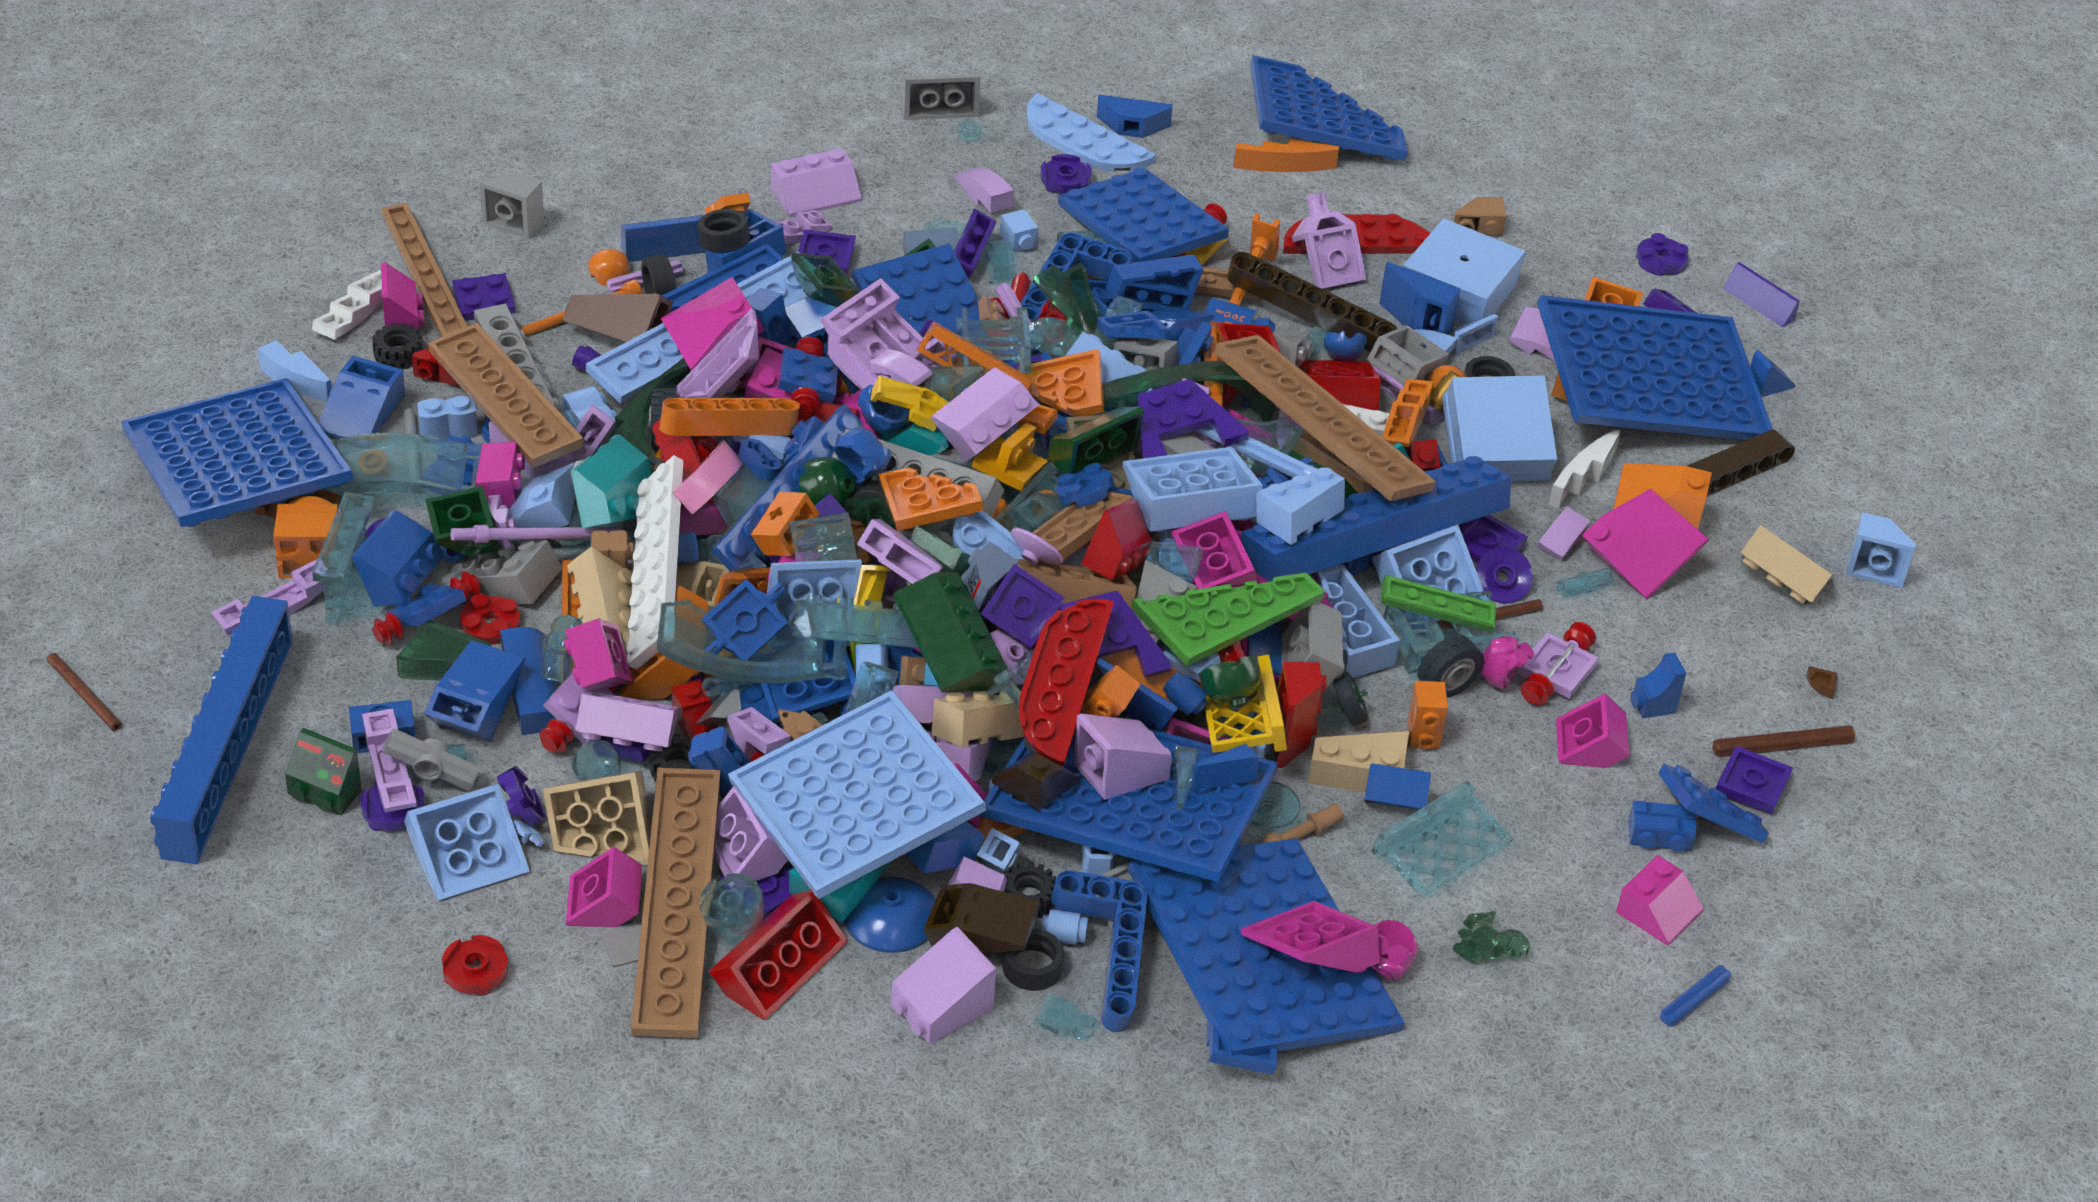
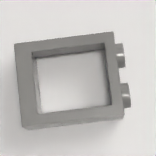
[1367,325,1449,384]

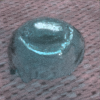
[571,741,622,781]

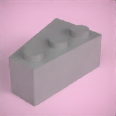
[1133,560,1197,649]

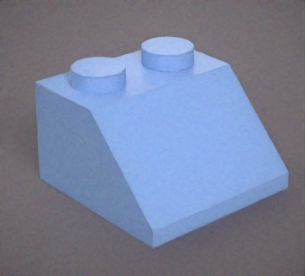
[1846,513,1916,588]

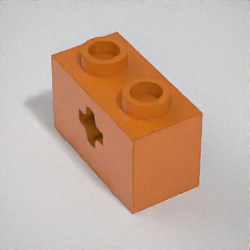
[751,492,820,556]
[1080,665,1141,717]
[1407,681,1448,749]

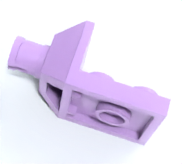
[1292,192,1366,289]

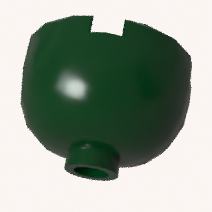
[799,457,855,509]
[1198,655,1261,708]

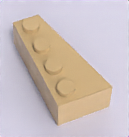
[567,546,632,657]

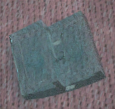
[789,513,857,562]

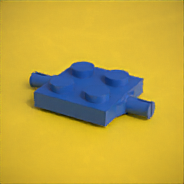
[701,579,788,665]

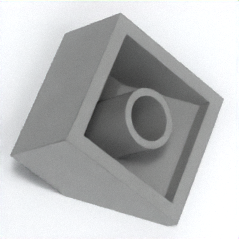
[480,173,544,239]

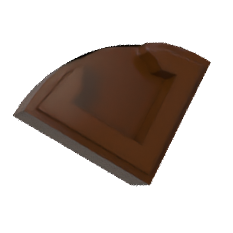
[1807,666,1838,699]

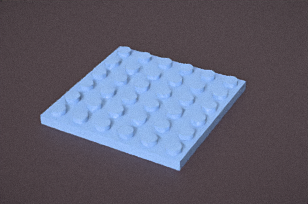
[728,690,986,899]

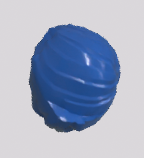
[858,385,910,434]
[833,428,892,484]

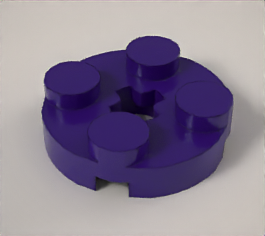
[1040,154,1092,193]
[1636,233,1689,276]
[497,766,546,827]
[361,781,425,831]

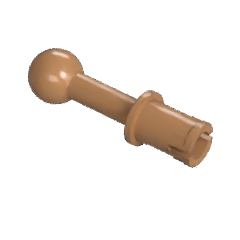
[1261,803,1344,843]

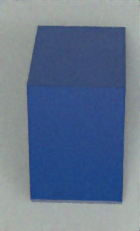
[1750,350,1796,397]

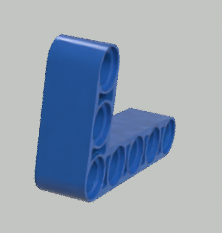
[1020,232,1132,337]
[1051,870,1147,1032]

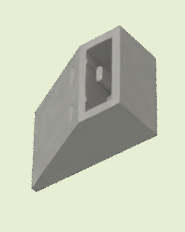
[454,539,562,605]

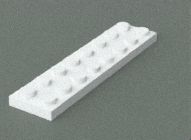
[626,455,683,670]

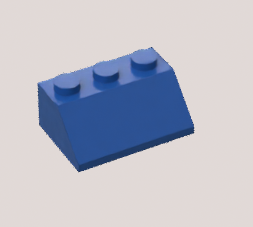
[351,510,443,607]

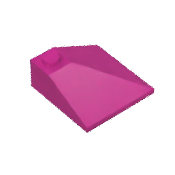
[661,277,765,371]
[1582,489,1709,599]
[1241,901,1380,973]

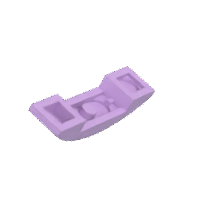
[211,559,332,634]
[362,708,417,812]

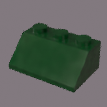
[1048,407,1144,475]

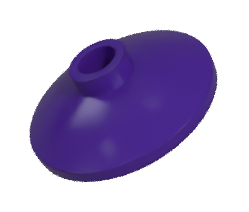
[1476,547,1533,603]

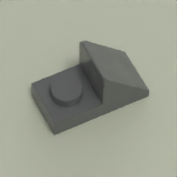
[696,689,741,742]

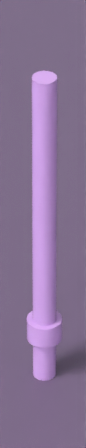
[450,525,621,543]

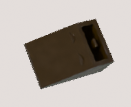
[923,883,1041,954]

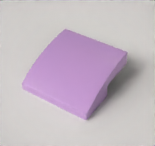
[1508,307,1555,361]

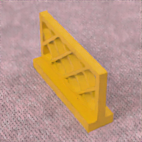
[1200,654,1287,753]

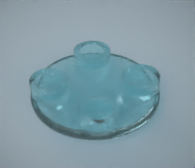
[1026,317,1080,359]

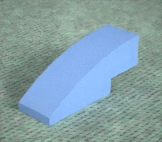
[257,340,332,402]

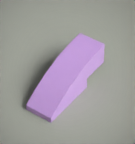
[954,167,1014,213]
[857,519,943,583]

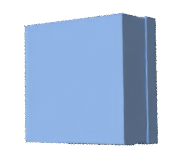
[1403,218,1526,325]
[1442,376,1557,482]

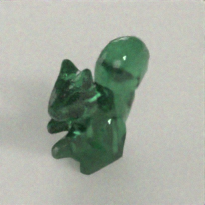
[1453,911,1530,964]

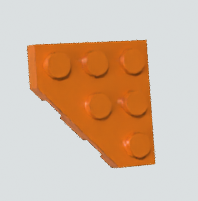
[1018,349,1104,417]
[879,468,984,531]

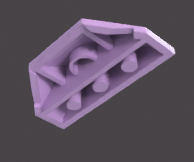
[677,308,759,398]

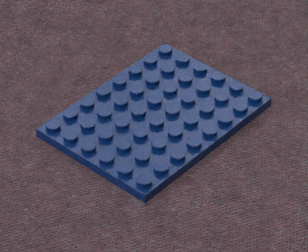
[1537,295,1773,440]
[121,378,353,527]
[980,728,1278,882]
[1127,838,1405,1056]

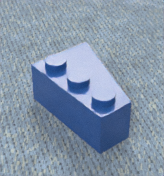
[705,208,786,272]
[1105,255,1204,311]

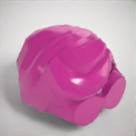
[1481,635,1534,690]
[1371,920,1418,981]

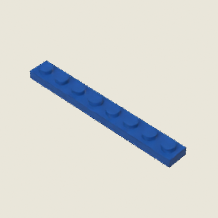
[711,404,864,572]

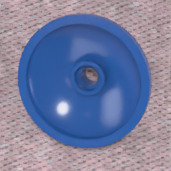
[844,876,936,953]

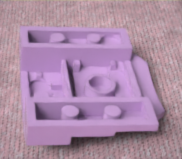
[821,278,957,390]

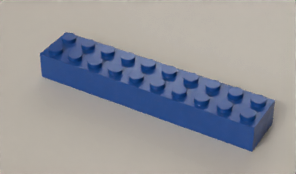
[1241,456,1511,582]
[150,596,293,865]

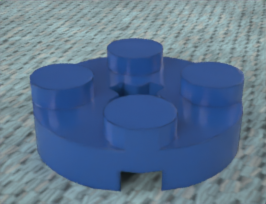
[1056,463,1115,507]

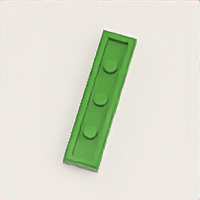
[1381,575,1496,632]

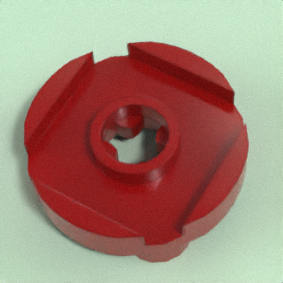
[460,594,520,645]
[442,935,508,996]

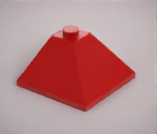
[1298,359,1381,410]

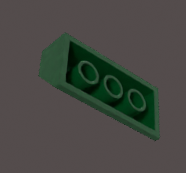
[893,572,1007,692]

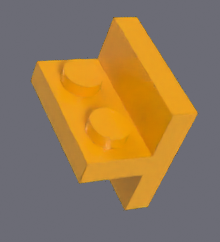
[971,422,1048,492]

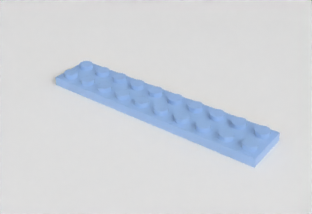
[586,252,830,404]

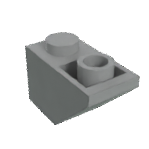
[1273,328,1312,367]

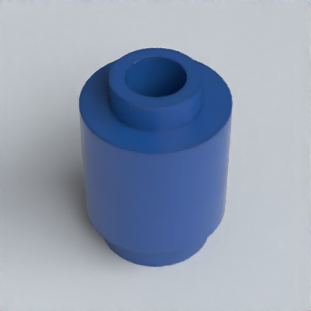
[1162,671,1208,716]

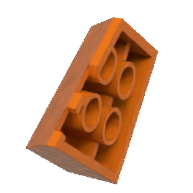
[618,585,708,700]

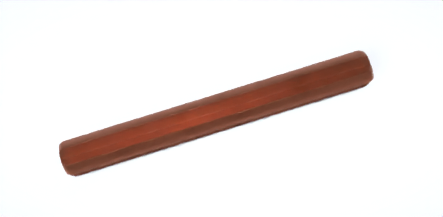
[1712,725,1856,757]

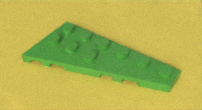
[1131,572,1325,666]

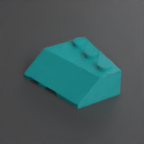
[881,415,950,467]
[571,434,652,528]

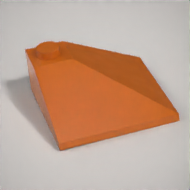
[1613,463,1712,529]

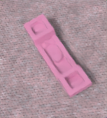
[673,440,743,514]

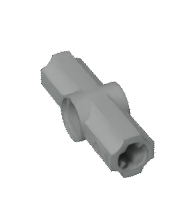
[382,728,480,791]

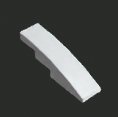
[312,270,383,340]
[1549,429,1621,508]

